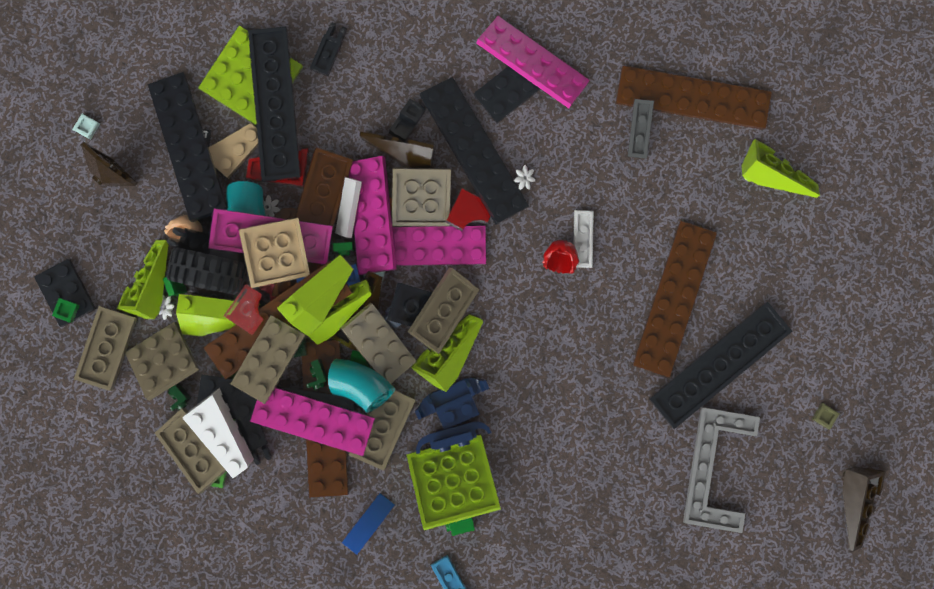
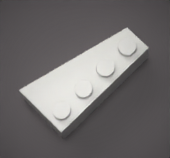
[182,388,254,478]

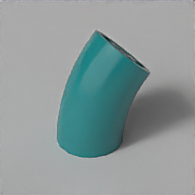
[226,181,266,216]
[328,359,395,413]

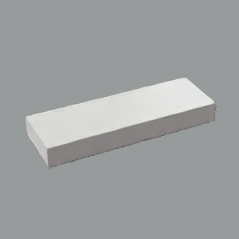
[335,177,362,238]
[573,210,594,268]

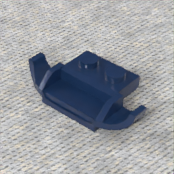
[415,378,490,430]
[416,422,492,454]

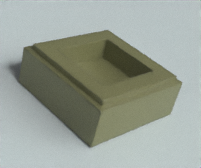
[812,403,840,430]

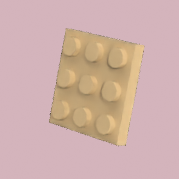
[238,217,310,288]

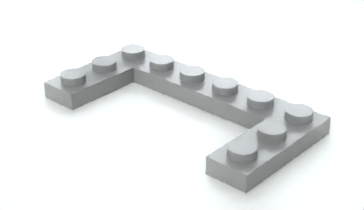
[683,407,760,533]

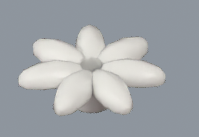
[514,165,535,190]
[264,195,280,217]
[159,295,174,320]

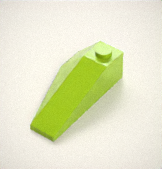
[742,139,820,198]
[117,240,168,319]
[277,255,354,336]
[309,280,372,345]
[176,294,260,337]
[411,314,483,392]

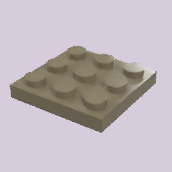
[392,167,451,226]
[125,322,199,401]

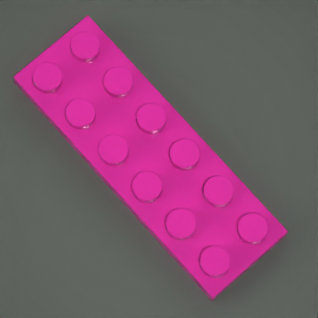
[476,16,590,108]
[349,156,397,275]
[208,208,333,264]
[392,226,486,266]
[250,387,375,456]

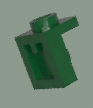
[306,359,328,390]
[167,383,191,411]

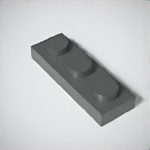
[627,99,654,159]

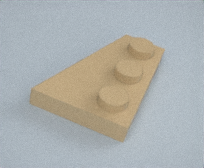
[209,123,258,179]

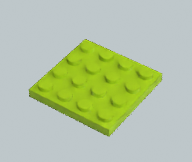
[198,26,303,126]
[407,435,501,530]

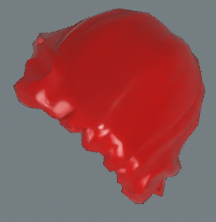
[542,240,579,274]

